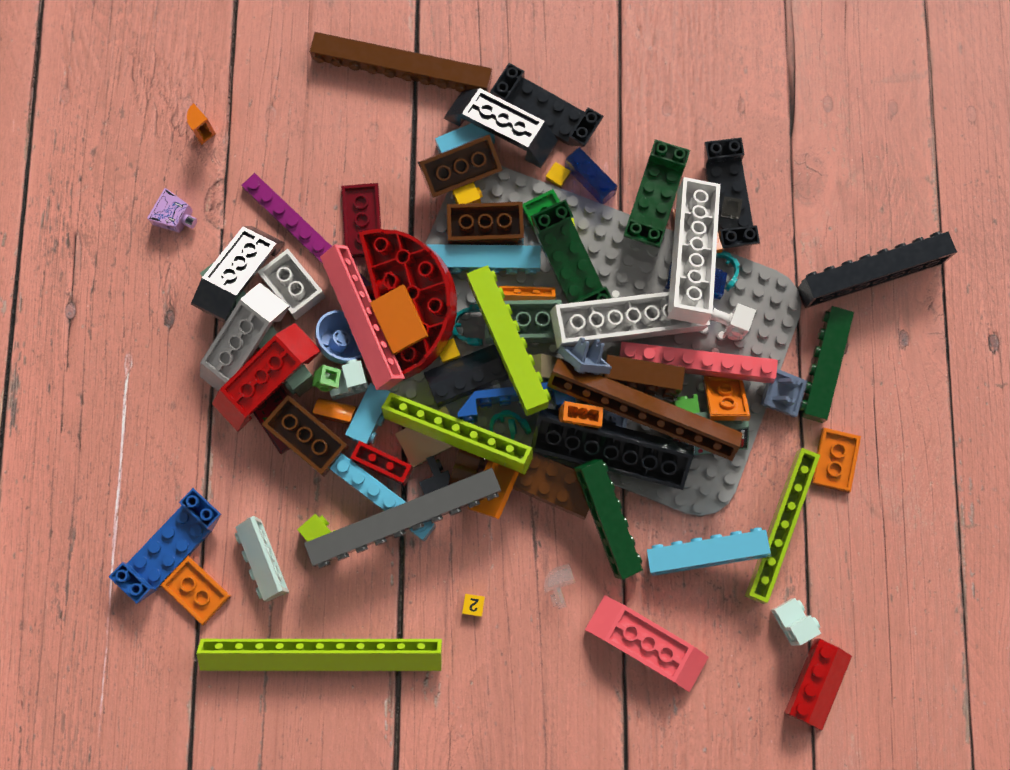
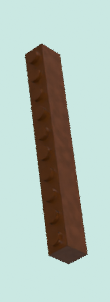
[309,32,492,92]
[547,359,743,461]

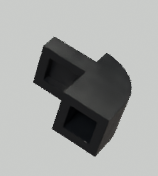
[419,455,450,495]

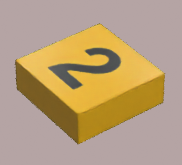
[462,594,485,617]

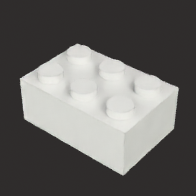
[258,249,325,320]

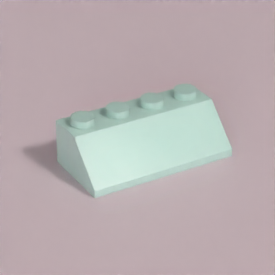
[235,516,289,602]

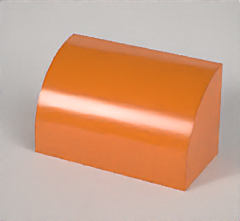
[186,103,216,145]
[313,398,358,425]
[559,401,603,428]

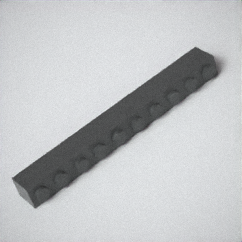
[304,468,501,569]

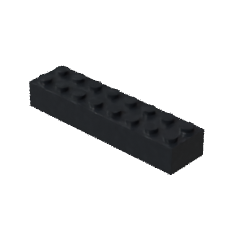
[797,231,957,309]
[531,408,694,490]

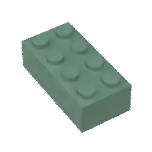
[485,300,562,344]

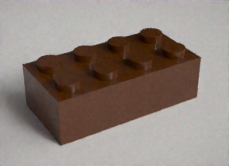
[418,135,503,198]
[447,202,524,245]
[603,355,685,400]
[262,395,349,477]
[513,452,589,520]

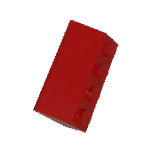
[784,639,852,731]

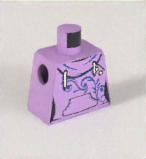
[147,188,197,233]

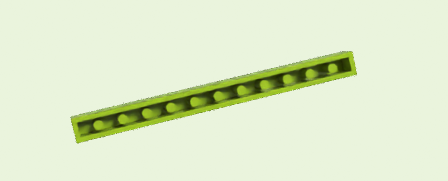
[197,639,442,671]

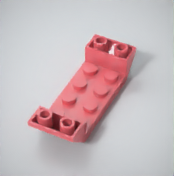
[585,595,709,692]

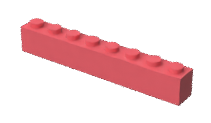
[320,244,405,390]
[620,341,778,384]

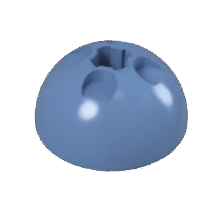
[315,310,362,364]

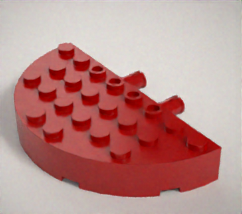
[359,229,457,380]

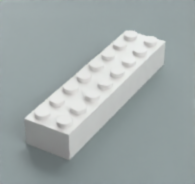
[667,177,720,325]
[550,292,710,349]

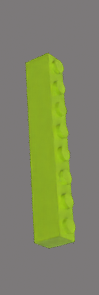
[466,265,551,416]
[381,392,533,474]
[745,448,820,604]

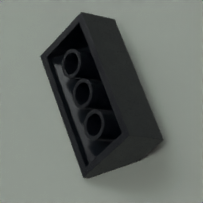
[423,344,509,408]

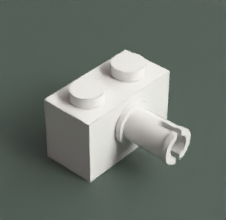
[710,303,756,341]

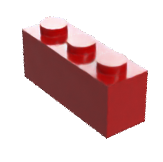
[350,441,413,486]

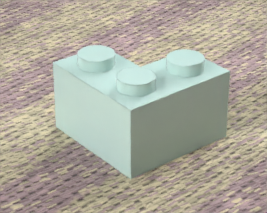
[330,359,369,400]
[771,598,821,646]

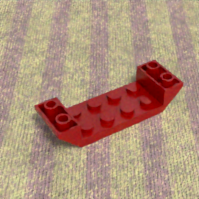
[212,323,321,432]

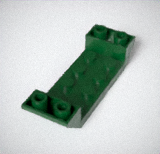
[623,139,690,248]
[530,199,612,303]

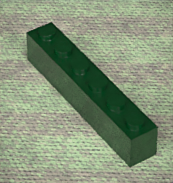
[799,306,854,423]
[574,459,643,580]

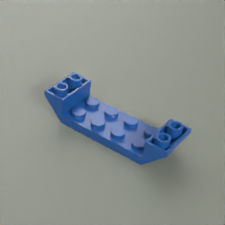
[457,382,576,425]
[109,488,222,604]

